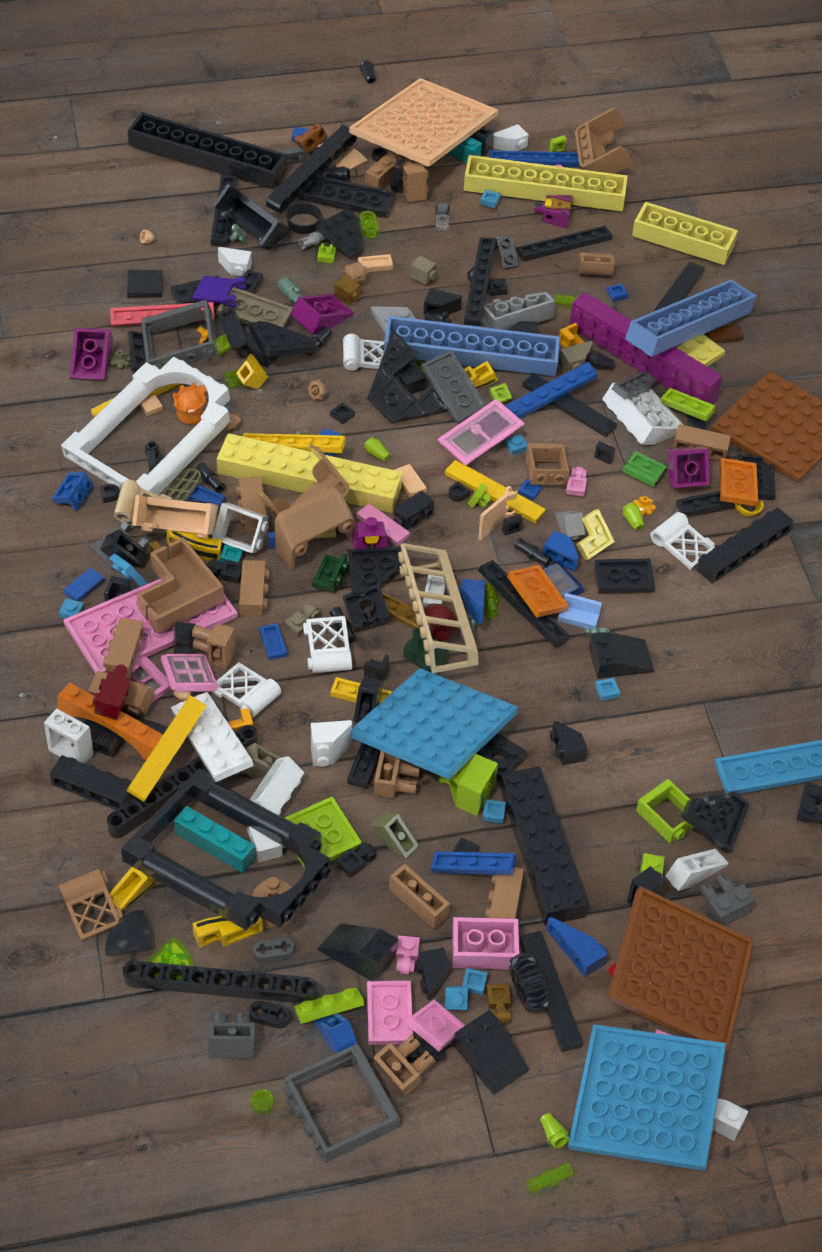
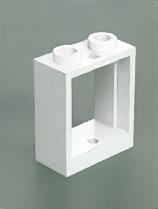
[212,503,269,553]
[44,708,94,764]

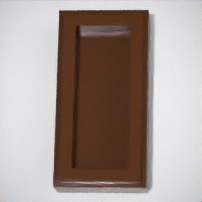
[706,324,744,343]

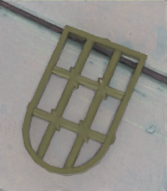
[162,468,202,501]

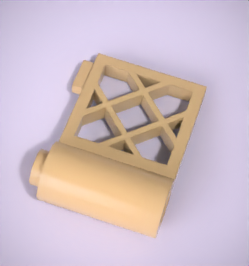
[113,480,172,535]

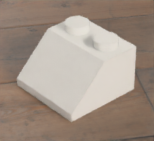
[311,720,352,767]

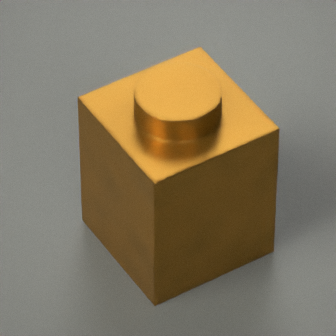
[334,275,361,305]

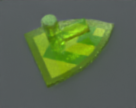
[146,937,194,981]

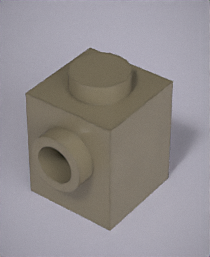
[410,256,437,285]

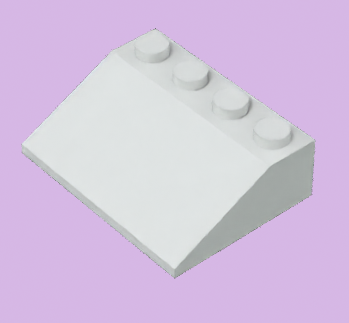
[603,383,683,445]

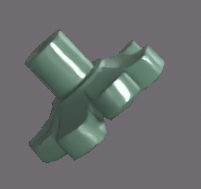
[229,224,247,243]
[585,628,610,635]

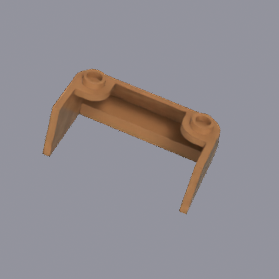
[575,107,634,174]
[255,444,349,517]
[275,487,355,571]

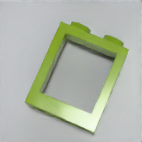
[636,779,695,843]

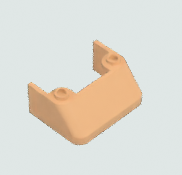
[132,495,219,538]

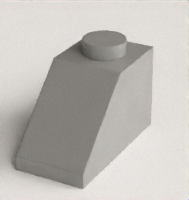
[555,510,585,540]

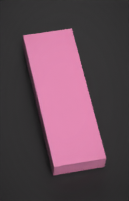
[356,503,410,546]

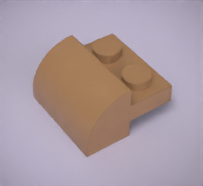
[579,252,614,276]

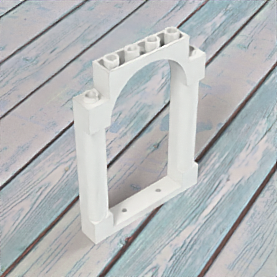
[61,357,230,495]

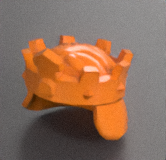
[173,383,207,425]

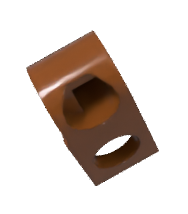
[294,124,327,154]

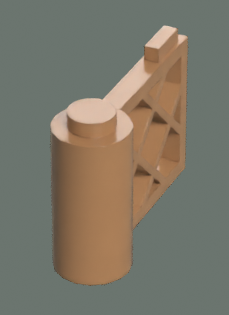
[59,868,123,942]

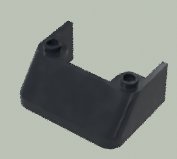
[212,184,291,249]

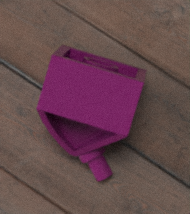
[667,447,710,488]

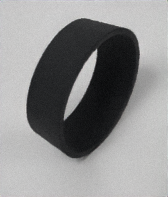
[286,203,322,234]

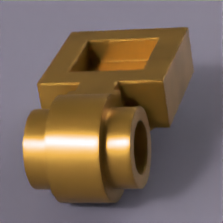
[486,983,511,1025]

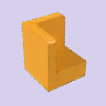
[559,323,584,348]
[227,708,253,732]

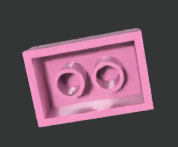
[452,917,519,970]

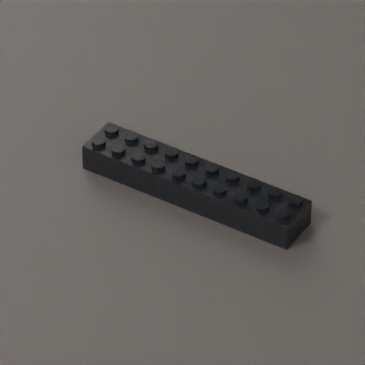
[128,112,287,188]

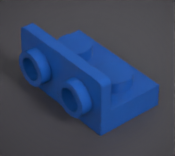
[52,472,94,510]

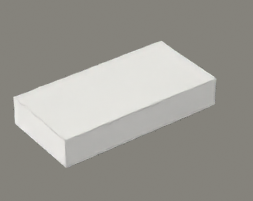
[422,575,446,607]

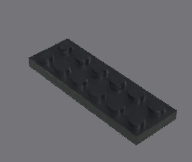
[299,176,395,217]

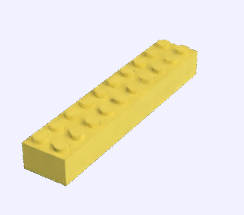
[464,155,628,211]
[217,433,403,513]

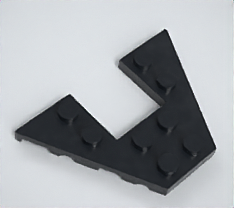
[367,330,449,424]

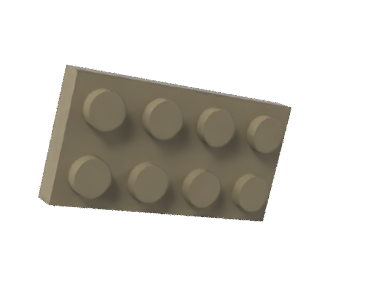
[217,287,293,327]

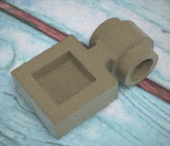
[284,603,321,637]

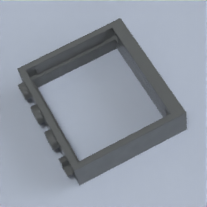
[141,300,218,370]
[283,1043,400,1163]

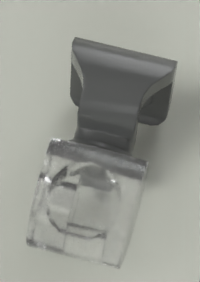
[435,202,450,231]

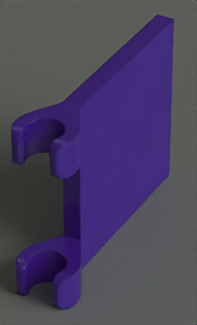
[192,276,247,307]

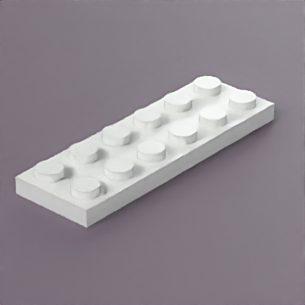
[171,692,254,782]

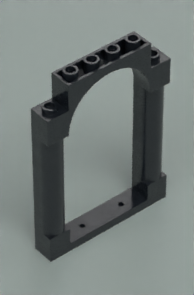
[121,769,331,930]

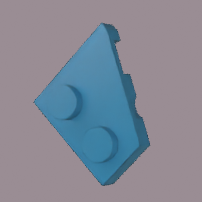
[109,553,148,587]

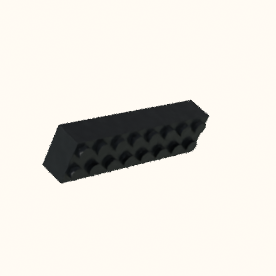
[499,766,588,926]

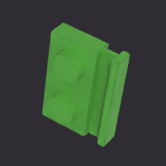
[622,451,667,487]

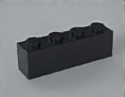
[50,755,135,810]

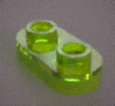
[359,211,379,238]

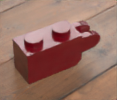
[92,664,131,720]

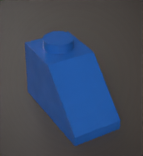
[543,530,579,572]
[314,1013,357,1053]

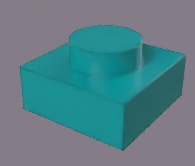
[220,544,243,563]

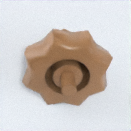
[307,379,327,401]
[223,413,241,431]

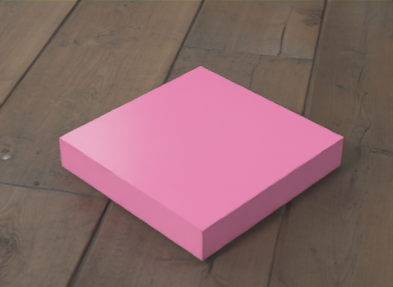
[406,1000,465,1051]

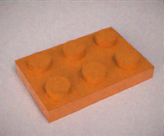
[719,458,758,506]
[507,565,569,618]

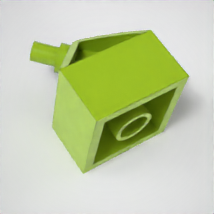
[439,754,498,816]

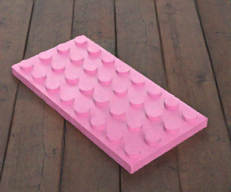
[64,579,238,674]

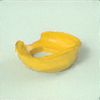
[735,501,764,517]

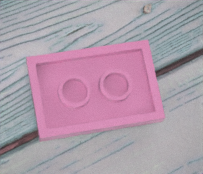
[367,981,413,1045]

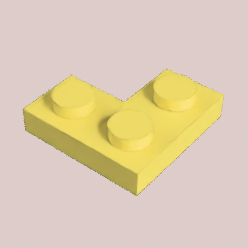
[576,509,615,560]

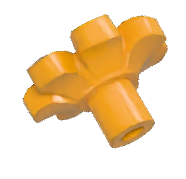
[197,326,215,344]
[633,496,656,517]

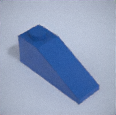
[458,579,485,624]
[546,917,608,977]

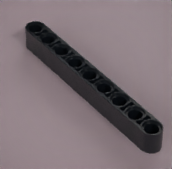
[266,125,358,213]
[107,725,258,839]
[122,960,318,1003]

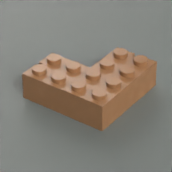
[136,537,224,634]

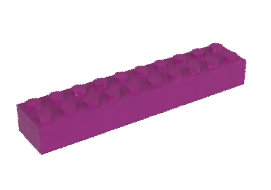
[569,292,723,405]

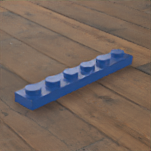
[505,362,598,419]

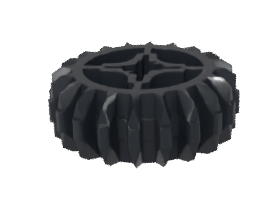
[509,952,549,1013]

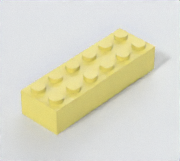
[632,202,738,265]

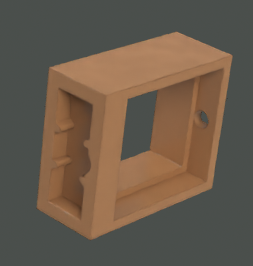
[526,443,569,485]

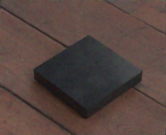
[127,270,162,298]

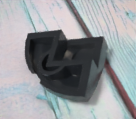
[105,909,152,956]

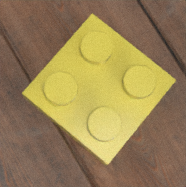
[677,334,725,366]

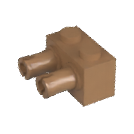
[403,159,429,202]
[192,623,235,670]
[374,751,420,799]
[373,1034,435,1097]

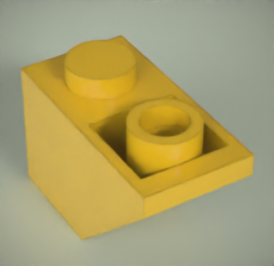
[236,354,268,390]

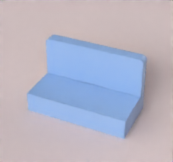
[558,593,602,629]

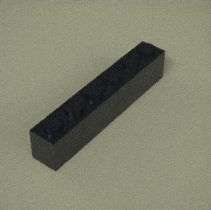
[697,507,794,584]

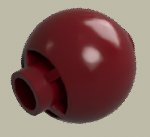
[419,603,457,642]

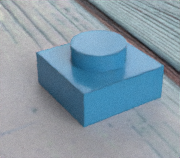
[480,189,501,208]
[504,434,528,455]
[58,598,84,619]
[595,678,620,701]
[482,799,506,824]
[462,968,488,996]
[445,986,468,1010]

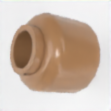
[342,262,368,284]

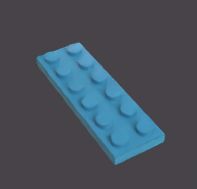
[714,740,822,794]

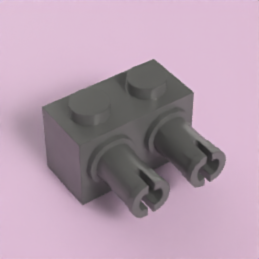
[698,873,756,926]
[208,1012,255,1058]

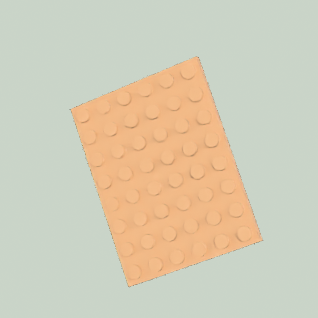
[349,78,498,166]

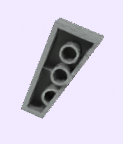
[482,292,555,330]

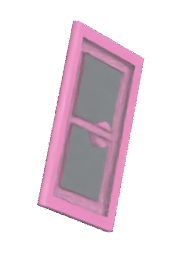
[438,399,525,466]

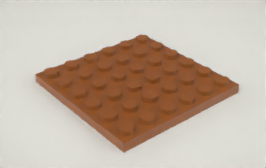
[710,371,822,483]
[607,886,754,1054]

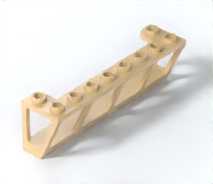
[398,543,479,673]

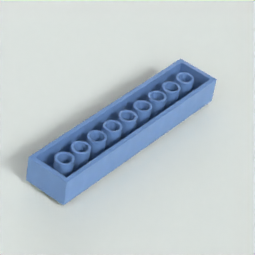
[625,280,757,357]
[383,316,560,376]

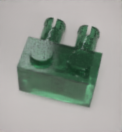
[403,627,449,674]

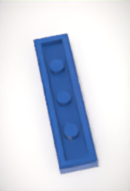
[431,851,517,875]

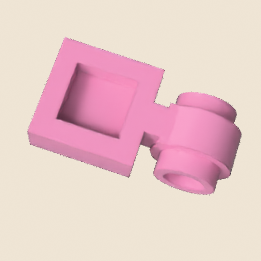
[566,466,587,497]
[396,935,420,975]

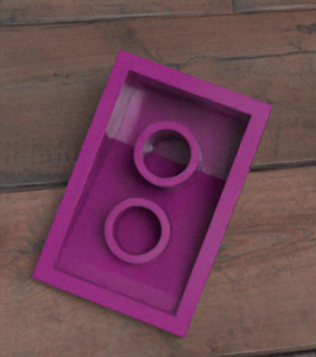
[291,294,354,334]
[69,328,113,381]

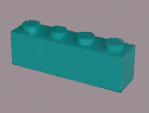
[174,806,255,873]

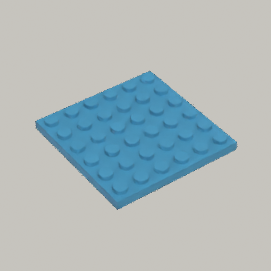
[350,668,518,779]
[568,1024,726,1171]

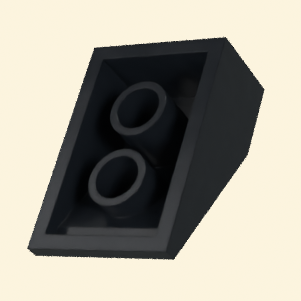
[589,632,654,679]
[318,924,399,982]
[453,1009,529,1095]

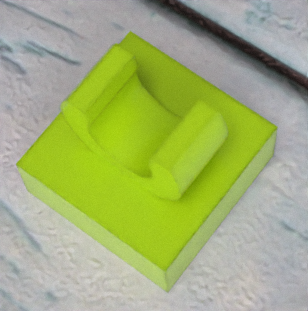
[317,243,336,263]
[467,483,491,508]

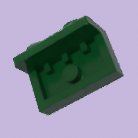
[312,553,349,593]

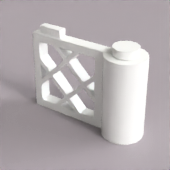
[343,334,384,371]
[650,512,715,570]
[303,616,352,673]
[212,662,282,718]

